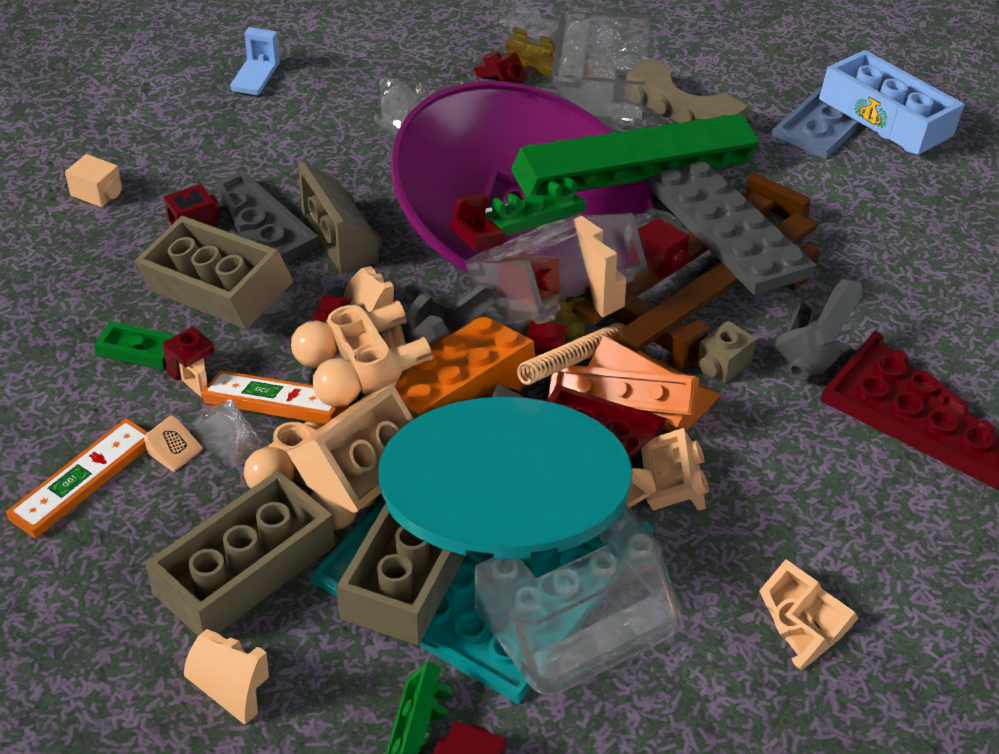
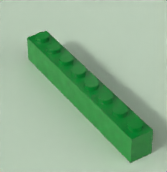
[511,113,760,197]

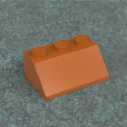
[588,336,721,432]

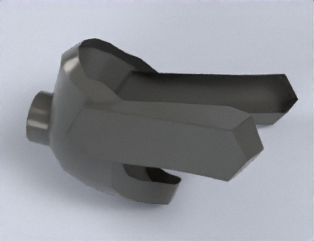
[774,279,863,381]
[403,282,499,347]

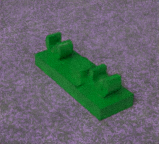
[485,176,586,237]
[385,661,454,754]

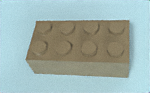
[134,216,294,330]
[145,470,335,636]
[336,503,466,646]

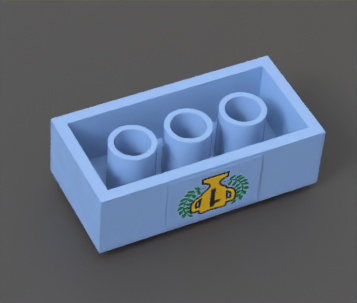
[819,50,965,155]

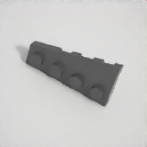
[215,170,319,264]

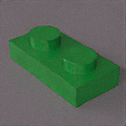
[94,321,176,370]

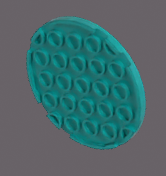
[379,397,632,560]

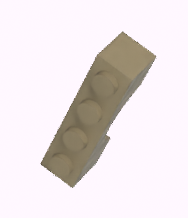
[625,57,749,123]

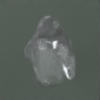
[373,78,428,137]

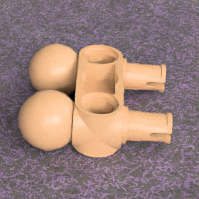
[291,301,433,408]
[243,421,377,531]

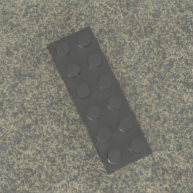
[648,160,816,295]

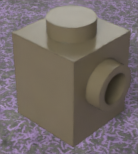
[697,321,757,384]

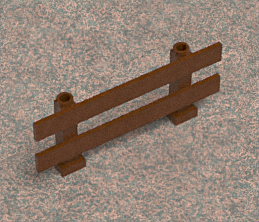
[572,191,820,371]

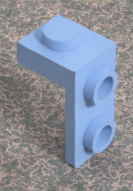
[230,27,280,95]

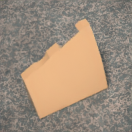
[574,216,626,318]
[344,266,394,312]
[759,560,858,671]
[184,629,269,725]

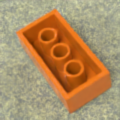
[395,315,536,419]

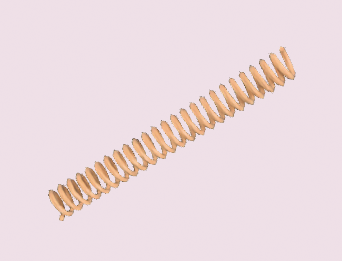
[517,323,625,385]

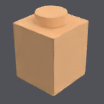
[65,154,122,207]

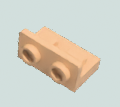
[641,428,709,511]

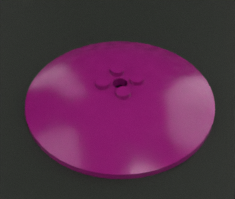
[391,81,653,296]

